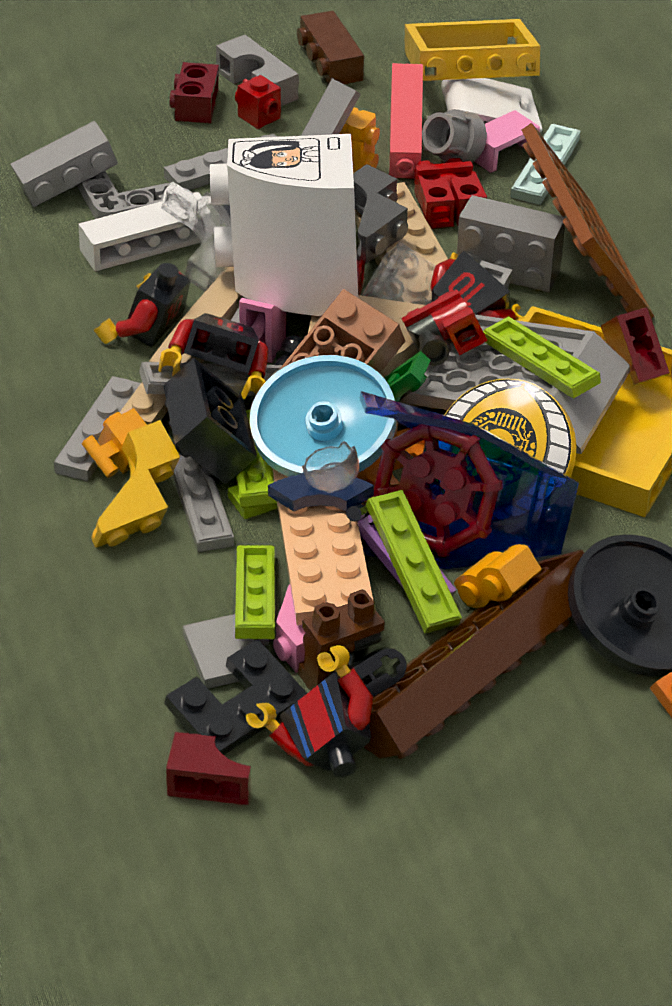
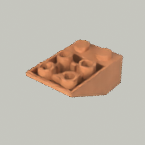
[279,289,406,372]

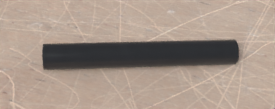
[346,502,370,521]

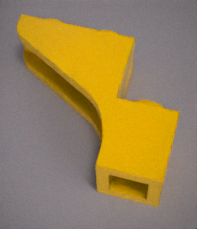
[91,420,180,548]

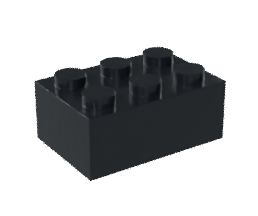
[163,358,257,485]

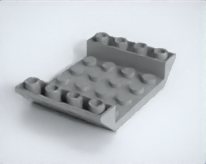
[398,315,630,454]

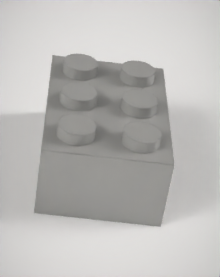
[457,195,566,292]

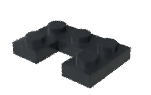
[164,639,307,755]

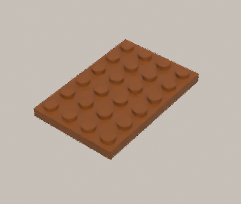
[521,123,655,319]

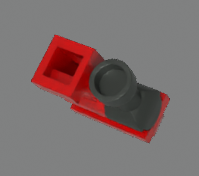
[401,289,488,366]

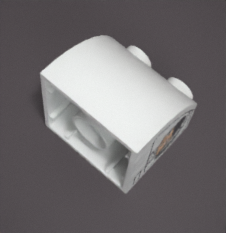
[210,134,358,316]

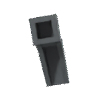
[353,164,408,264]

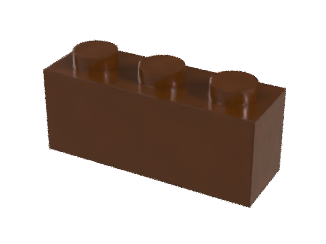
[297,10,364,85]

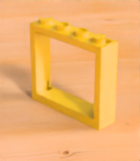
[405,19,540,81]

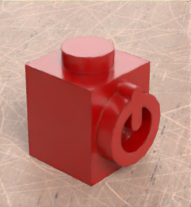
[235,75,281,129]

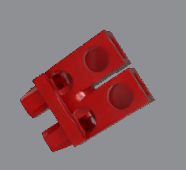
[414,158,487,229]

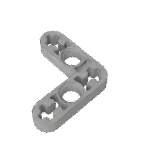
[77,171,184,219]

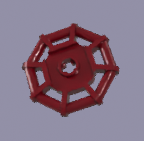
[373,419,503,557]

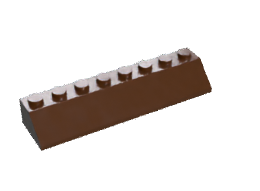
[364,549,584,759]

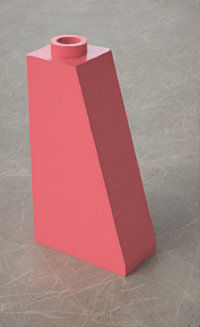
[389,63,423,179]

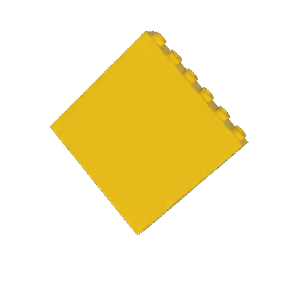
[517,306,672,517]

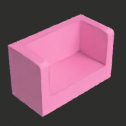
[474,110,540,173]

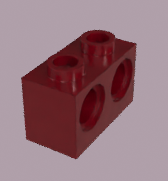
[169,62,219,124]

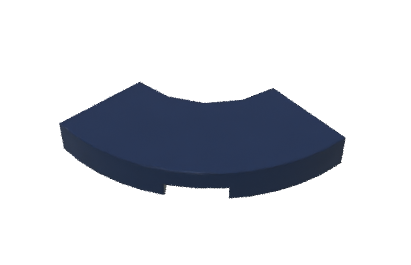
[268,473,374,512]

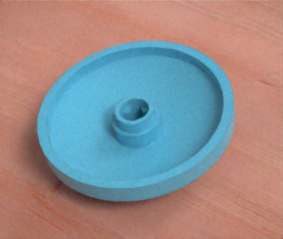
[250,355,397,477]

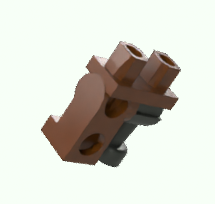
[298,589,385,691]

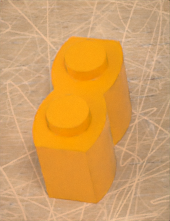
[454,544,542,608]

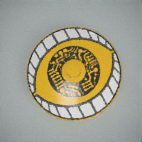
[437,378,576,525]

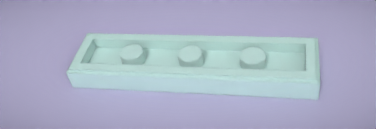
[511,124,580,205]

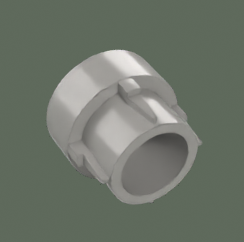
[422,109,487,162]

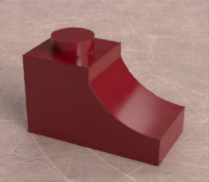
[601,307,670,385]
[166,732,251,806]

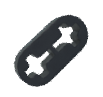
[348,647,407,697]

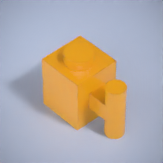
[81,408,147,478]

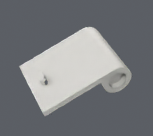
[441,78,543,134]

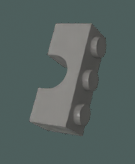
[216,34,300,106]

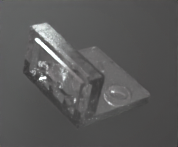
[362,242,435,305]

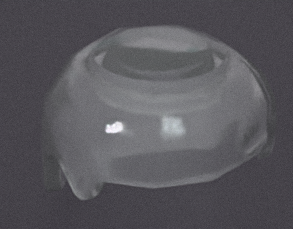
[302,441,359,493]

